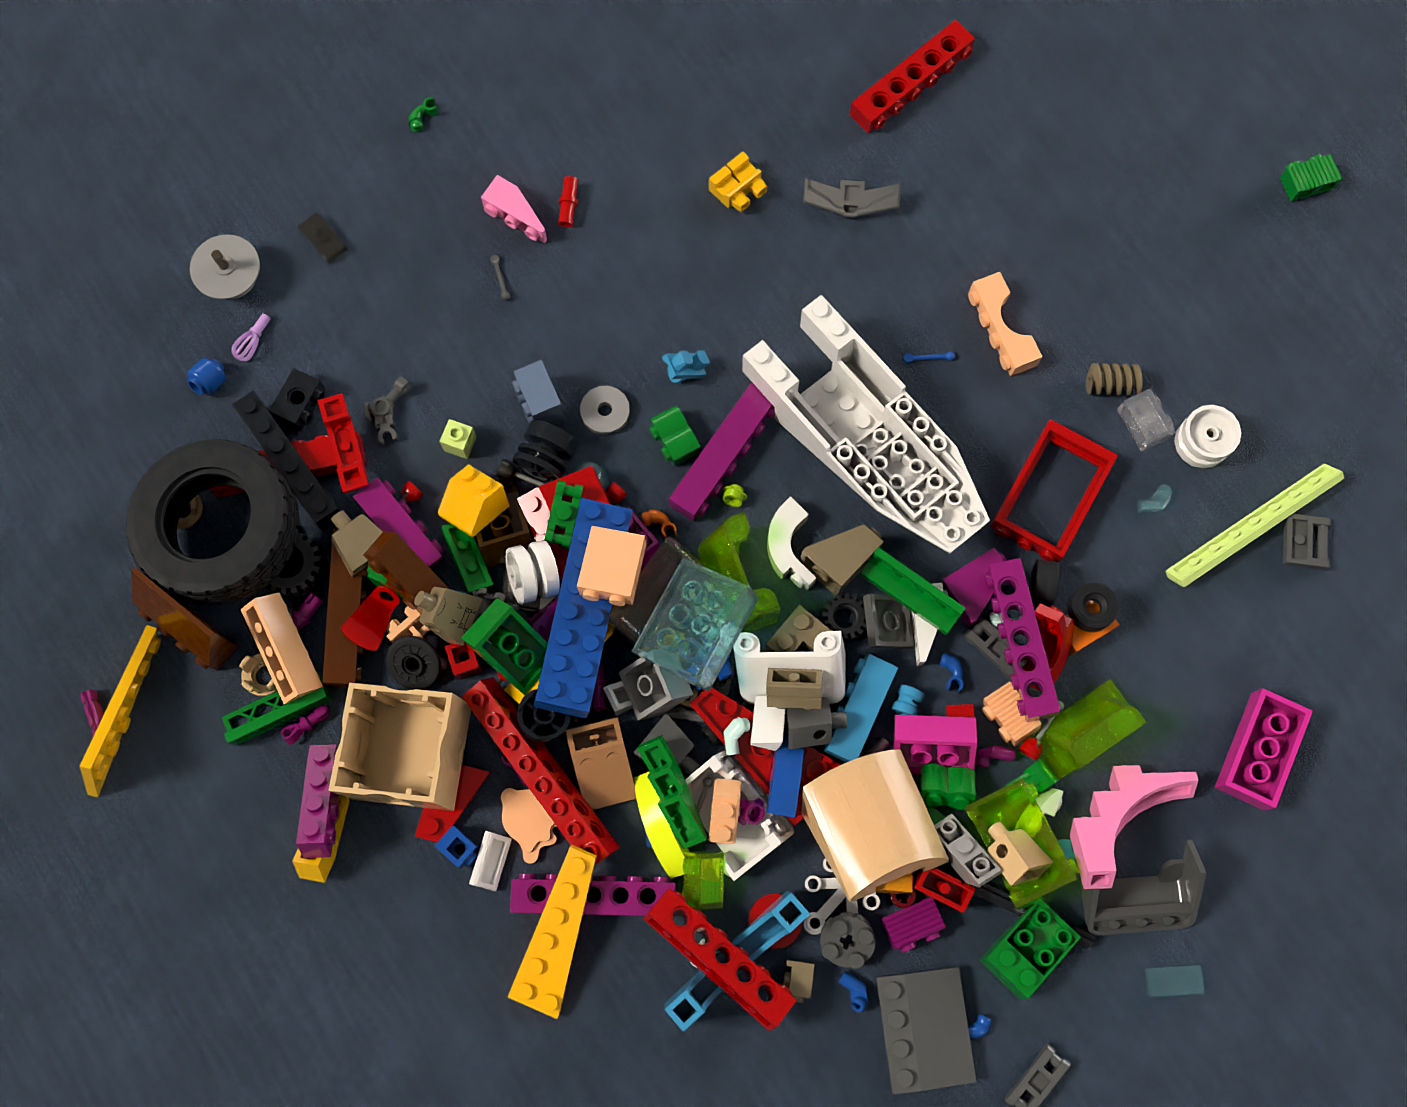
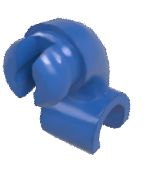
[939,653,964,694]
[968,1014,992,1038]

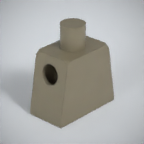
[331,510,383,577]

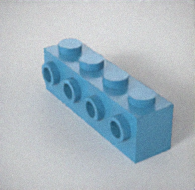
[822,654,898,763]

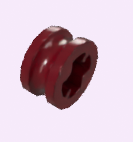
[890,887,916,908]

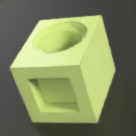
[439,419,477,459]

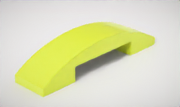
[634,771,696,879]

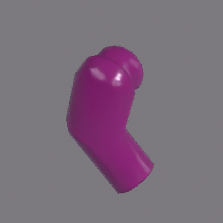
[975,745,1015,768]

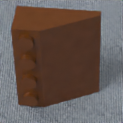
[131,567,238,671]

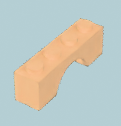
[968,272,1042,377]

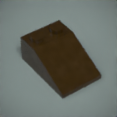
[476,481,533,568]

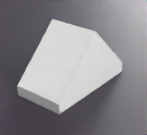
[603,681,633,716]

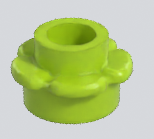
[723,484,747,507]

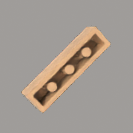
[240,592,323,704]

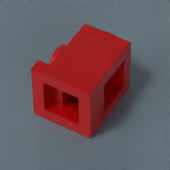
[445,642,483,680]

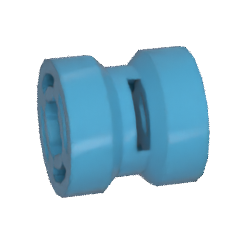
[891,685,925,716]

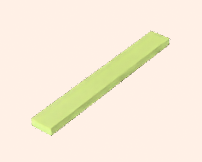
[1165,464,1344,587]

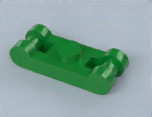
[544,480,583,549]

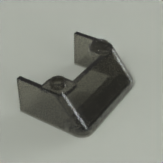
[609,537,708,657]

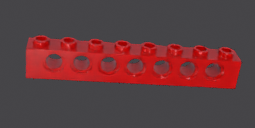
[461,677,620,867]

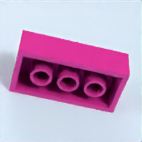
[1214,688,1313,811]

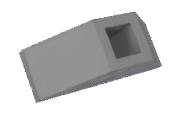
[934,814,1002,887]

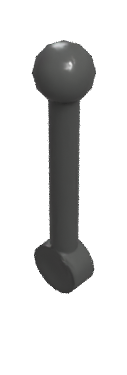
[490,255,510,301]

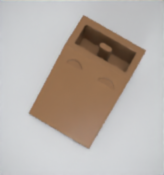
[566,717,637,810]

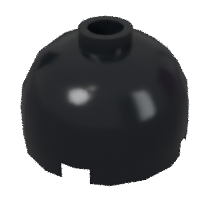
[517,689,571,743]

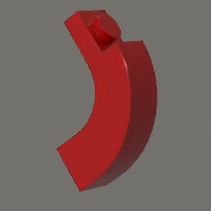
[1023,603,1074,691]

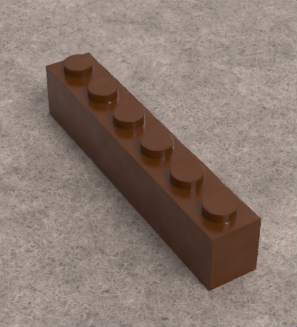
[322,529,368,688]

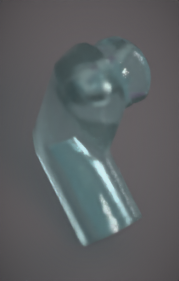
[1137,485,1172,513]

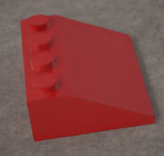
[517,466,610,591]

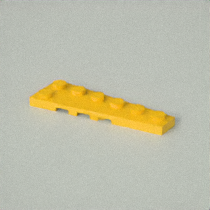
[508,845,597,1019]

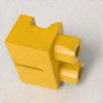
[709,151,767,212]

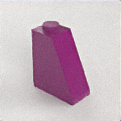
[941,548,1007,627]

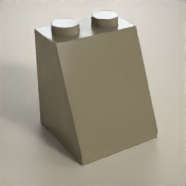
[800,524,884,596]

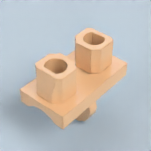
[386,606,430,643]

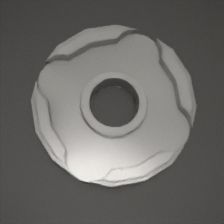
[580,386,630,435]

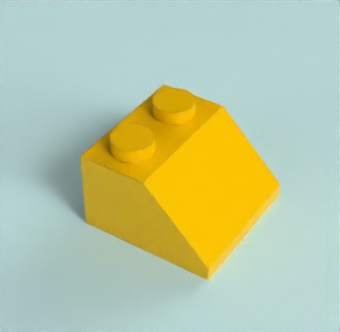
[438,464,510,537]

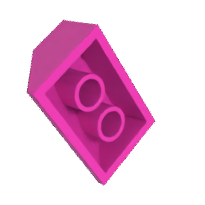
[894,715,977,774]

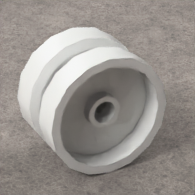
[1174,405,1241,469]
[505,540,560,605]

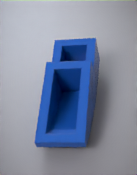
[766,733,804,818]

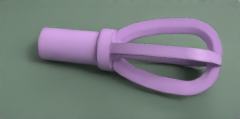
[231,313,271,361]

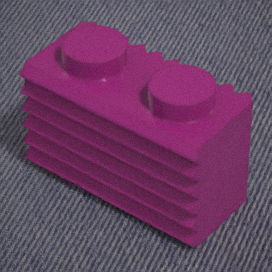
[880,897,946,953]

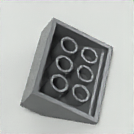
[877,967,976,1094]

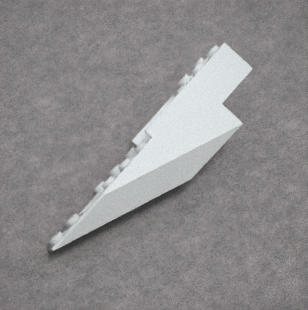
[742,295,990,554]

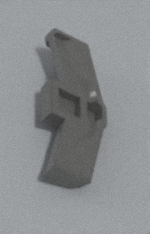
[803,178,902,218]

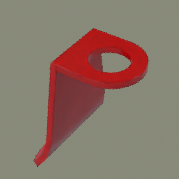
[341,586,400,651]

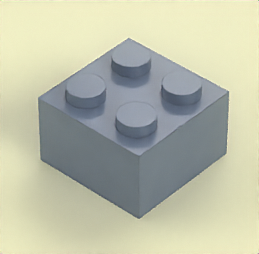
[512,360,565,425]

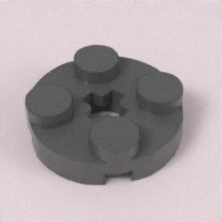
[820,912,875,969]

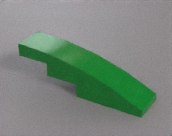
[637,735,708,849]

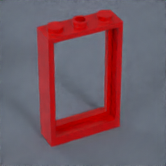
[990,419,1118,563]

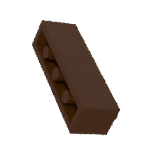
[363,531,449,614]

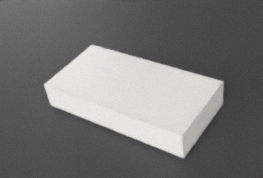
[469,831,512,891]

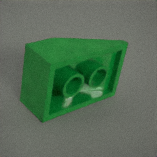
[461,598,548,695]

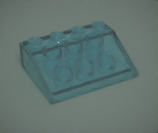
[632,558,759,692]

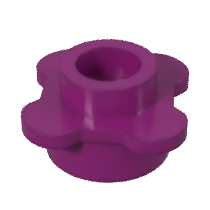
[738,798,765,825]

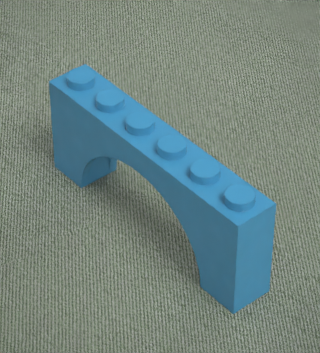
[664,891,810,1032]

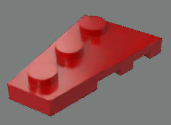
[415,765,491,842]

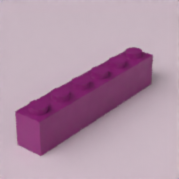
[669,382,775,522]

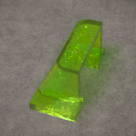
[1029,679,1147,780]

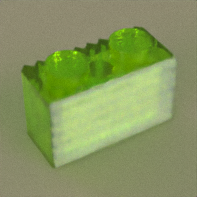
[682,851,724,910]

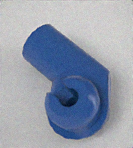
[838,971,869,1012]

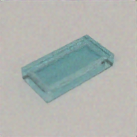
[1144,965,1205,997]

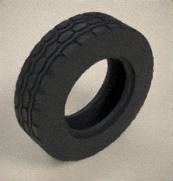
[125,439,299,605]

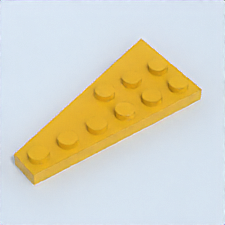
[80,625,161,798]

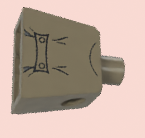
[414,587,482,646]

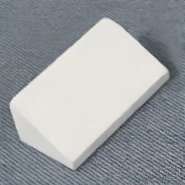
[750,696,785,751]

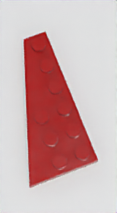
[689,686,840,826]

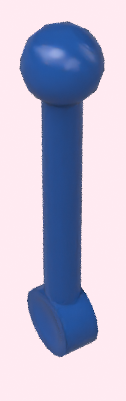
[903,351,955,364]

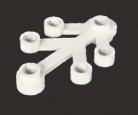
[803,858,880,935]

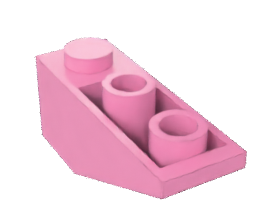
[481,175,547,244]

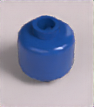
[187,358,226,395]

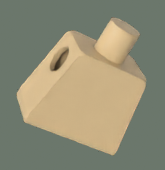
[988,821,1054,886]

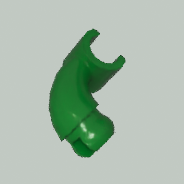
[408,97,439,132]

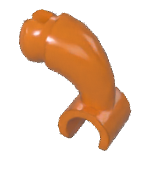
[641,509,677,540]

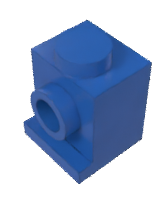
[435,826,479,869]

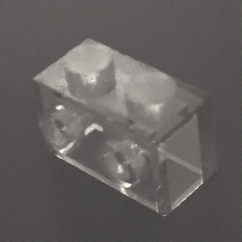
[1117,389,1175,452]

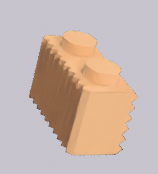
[982,682,1042,747]
[709,778,742,844]

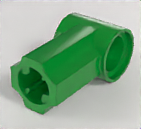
[1001,758,1058,808]

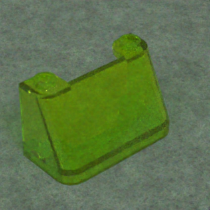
[698,512,780,634]
[964,778,1080,911]

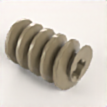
[1086,363,1143,395]

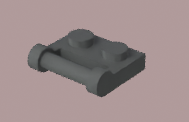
[1283,514,1331,571]

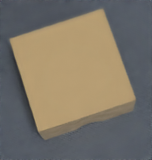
[329,683,471,811]

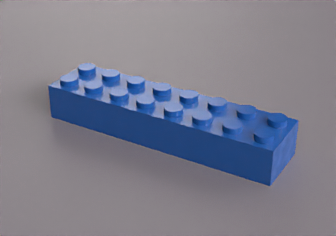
[533,498,633,718]

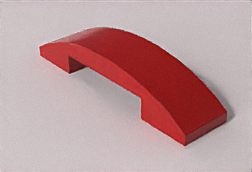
[317,393,369,494]

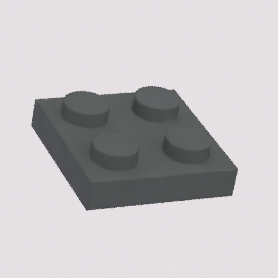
[863,594,914,649]

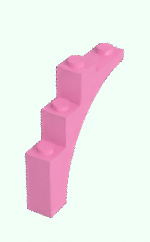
[1070,765,1198,889]

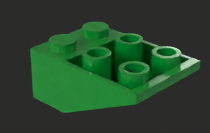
[979,898,1081,1000]

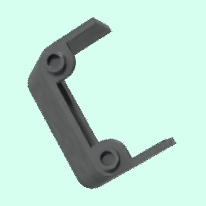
[1080,840,1206,935]

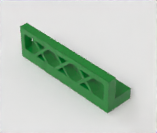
[860,547,966,635]
[221,671,332,746]

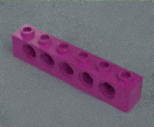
[985,558,1061,722]
[510,874,676,917]

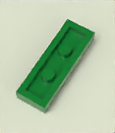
[441,523,493,595]

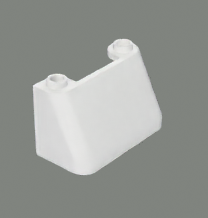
[733,631,846,705]
[685,750,794,881]

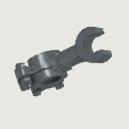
[364,376,412,445]

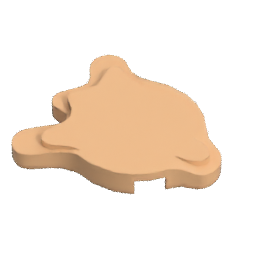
[501,788,557,864]

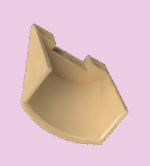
[801,749,949,902]

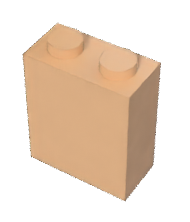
[577,526,646,606]

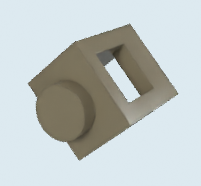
[783,960,815,1003]

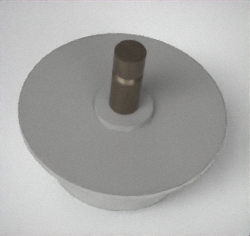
[190,235,260,300]

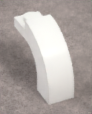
[767,497,816,591]

